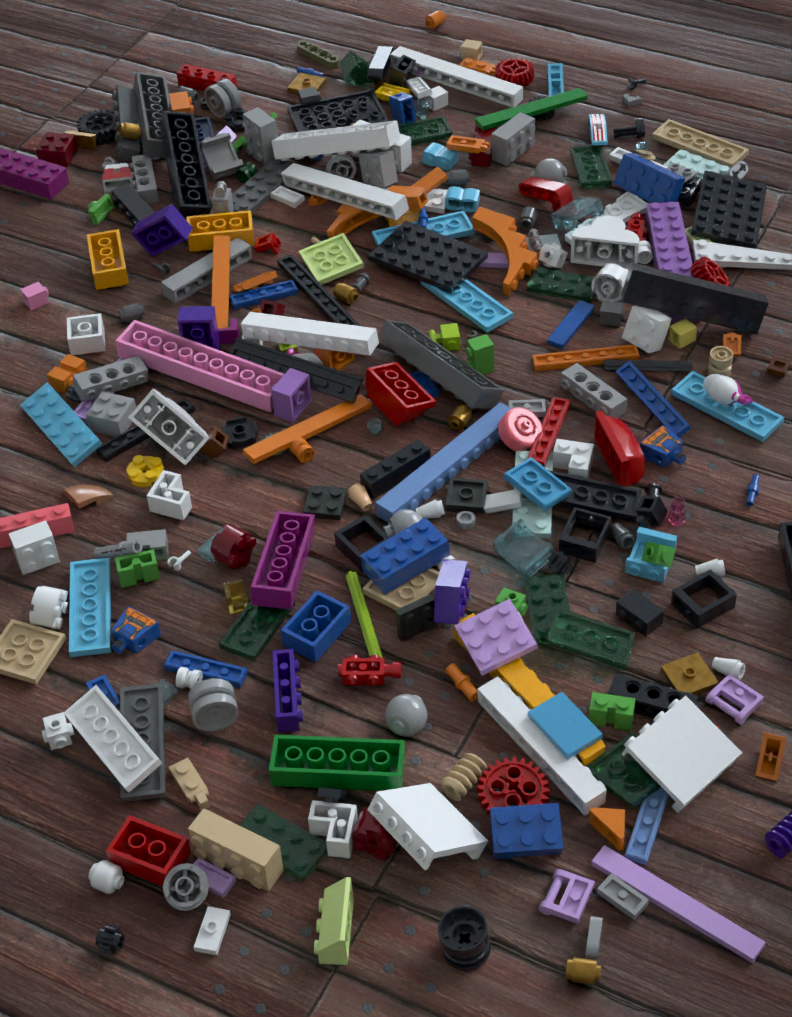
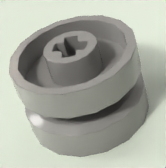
[204,79,241,118]
[188,678,239,731]

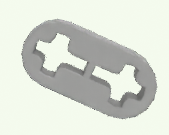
[725,161,748,178]
[585,916,603,960]

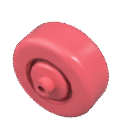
[498,407,543,451]

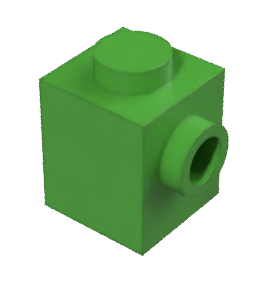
[642,541,676,568]
[495,587,528,616]

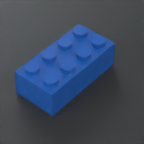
[613,153,686,203]
[360,517,450,595]

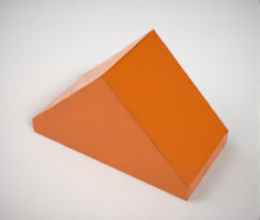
[755,732,786,781]
[589,807,625,852]

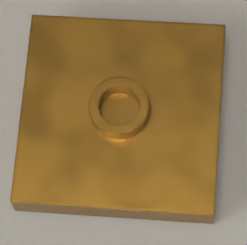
[287,73,326,94]
[661,652,719,695]

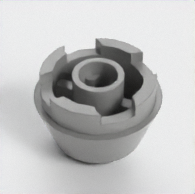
[326,154,356,180]
[163,863,209,911]

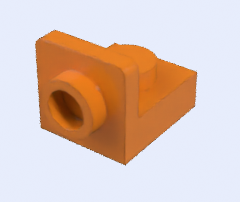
[722,332,741,357]

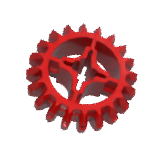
[495,58,534,88]
[690,257,731,287]

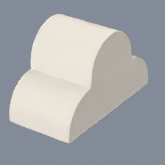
[571,216,639,269]
[128,389,209,465]

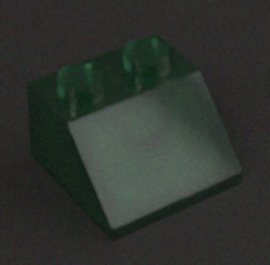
[340,50,373,85]

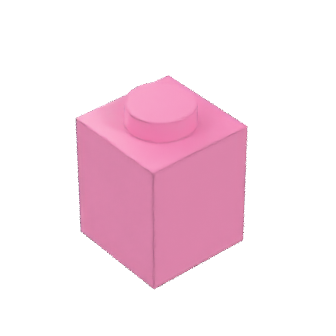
[21,282,49,310]

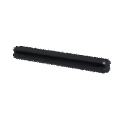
[604,359,693,372]

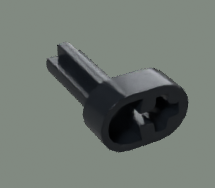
[613,118,645,137]

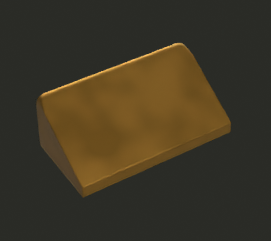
[64,131,96,150]

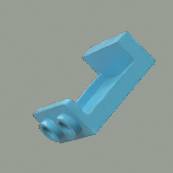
[625,527,677,583]

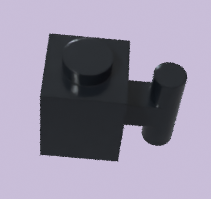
[635,495,668,529]

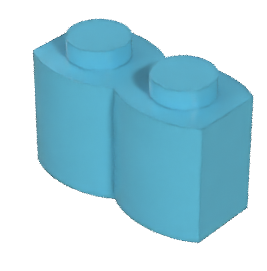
[422,143,459,170]
[445,186,480,212]

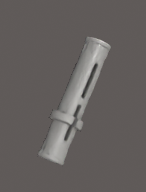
[94,541,142,559]

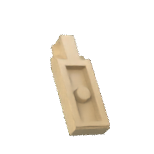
[169,758,210,811]

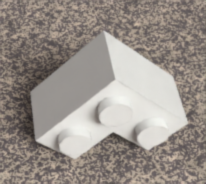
[553,439,594,478]
[147,470,192,520]
[308,800,358,858]

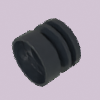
[438,906,492,971]

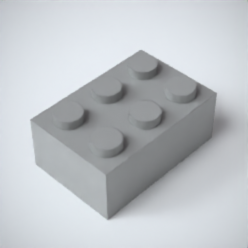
[243,107,277,166]
[492,112,536,166]

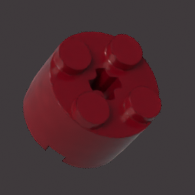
[210,524,257,569]
[351,808,398,860]

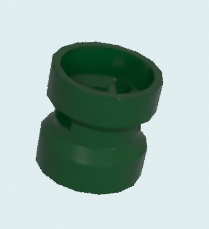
[236,162,258,183]

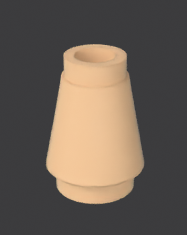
[348,483,373,511]

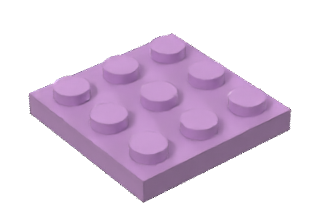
[455,599,538,676]

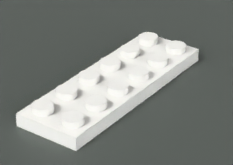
[64,685,162,792]

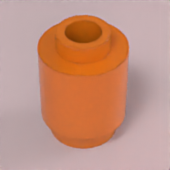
[425,11,446,29]

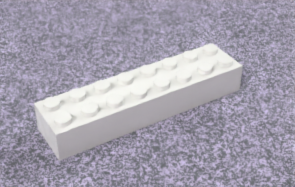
[271,121,400,161]

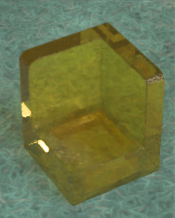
[223,579,249,614]

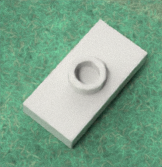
[194,906,231,955]

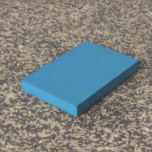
[503,457,572,512]
[528,692,603,759]

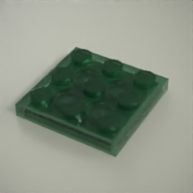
[586,732,661,810]

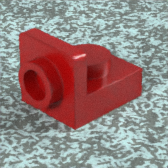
[254,232,281,255]

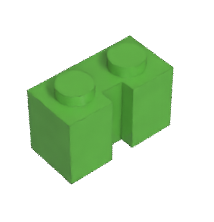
[465,334,494,375]
[115,549,160,588]
[589,692,635,731]

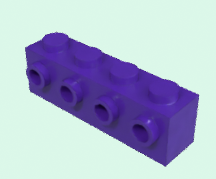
[272,649,303,733]

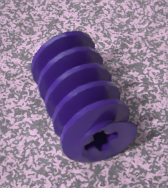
[765,811,792,858]

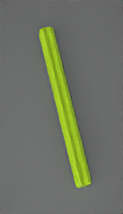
[346,571,383,658]

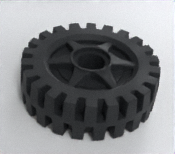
[77,109,116,145]

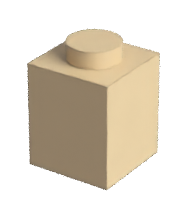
[460,39,482,61]

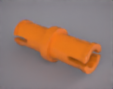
[445,663,478,702]

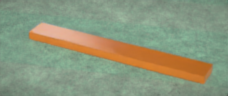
[211,236,230,329]
[243,394,372,464]

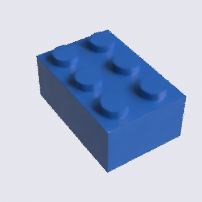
[281,590,351,662]
[490,803,563,859]

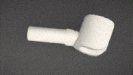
[168,550,191,571]

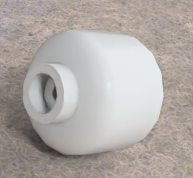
[88,860,124,894]

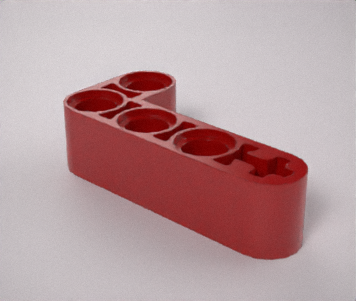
[519,176,575,218]

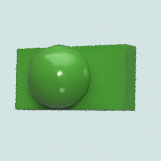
[88,194,115,225]

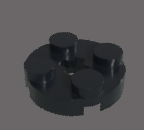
[224,108,248,132]
[221,417,258,449]

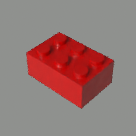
[106,815,191,886]

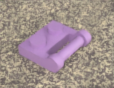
[705,674,764,725]
[539,869,595,924]

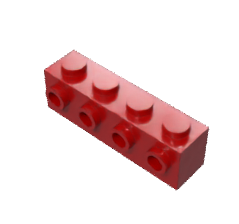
[176,64,237,91]

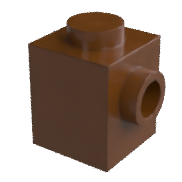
[199,426,229,459]

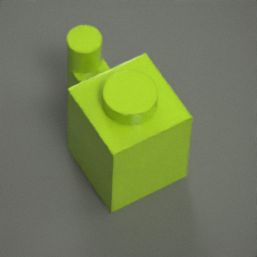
[428,323,460,351]

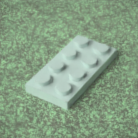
[664,149,734,183]

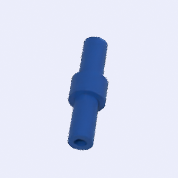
[297,67,324,77]
[418,206,428,229]
[746,474,760,507]

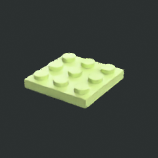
[299,233,364,285]

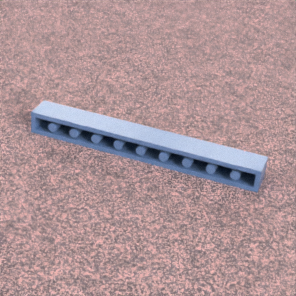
[376,402,511,523]

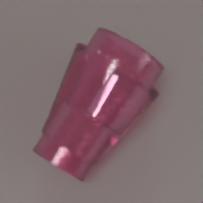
[667,497,687,525]

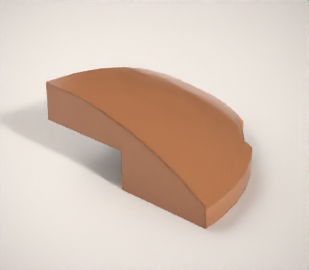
[63,484,114,509]

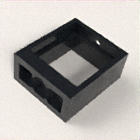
[559,507,612,563]
[334,515,389,573]
[671,569,737,629]

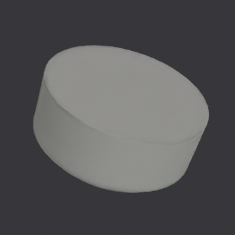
[456,511,475,529]

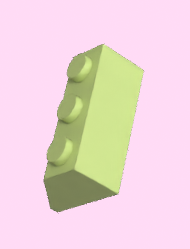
[314,877,354,965]

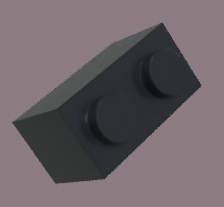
[388,54,416,87]
[616,589,664,637]

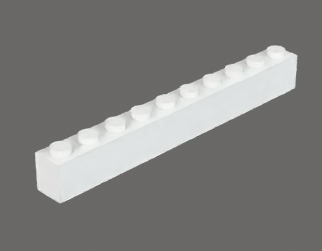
[390,46,523,107]
[281,163,409,220]

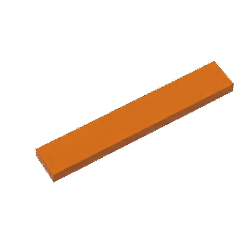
[532,344,640,371]

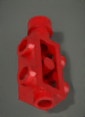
[625,213,648,241]
[338,655,401,686]

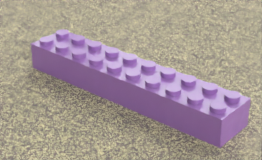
[645,202,700,324]

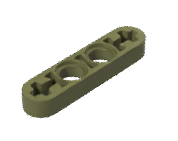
[297,40,340,68]

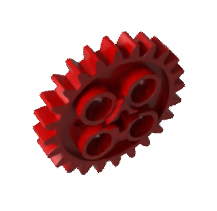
[477,756,550,816]

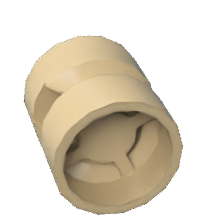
[708,346,733,377]

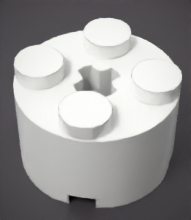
[591,264,628,302]
[29,585,69,630]

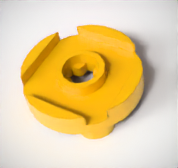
[127,455,164,487]

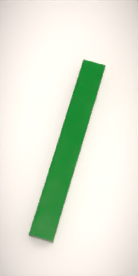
[475,88,588,131]

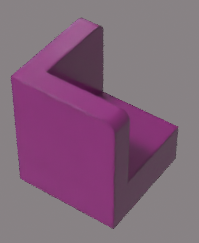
[218,319,239,344]

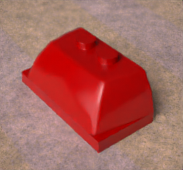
[366,362,436,426]
[594,410,645,487]

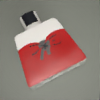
[102,161,134,193]

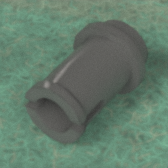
[351,273,370,293]

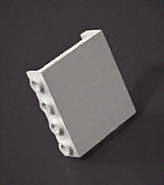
[621,696,742,813]
[367,783,488,870]

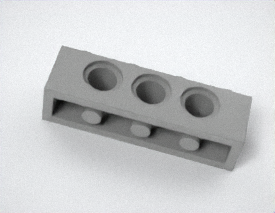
[130,155,159,203]
[73,356,148,402]
[561,363,627,418]

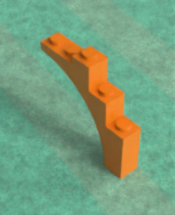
[326,185,428,238]
[472,207,539,296]

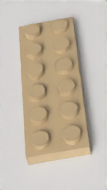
[652,119,749,167]

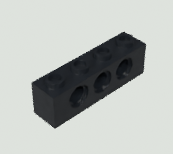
[608,674,698,718]

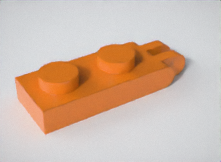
[459,58,496,76]
[446,135,490,153]
[232,271,278,292]

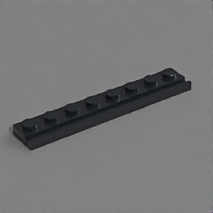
[230,337,363,404]

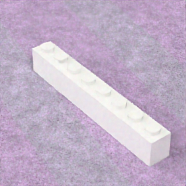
[241,312,379,356]
[477,677,607,816]

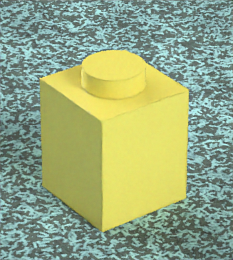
[668,318,697,349]

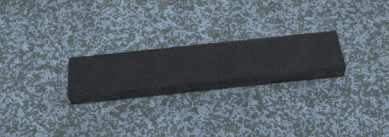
[95,398,195,462]

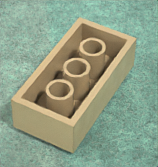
[188,808,284,891]

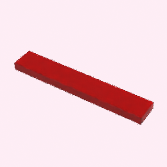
[527,397,571,468]

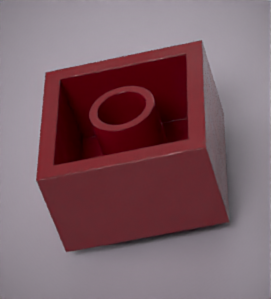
[36,132,78,167]

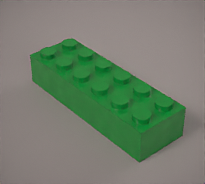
[269,735,406,791]

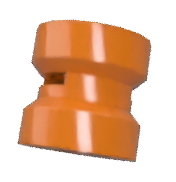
[290,437,315,463]

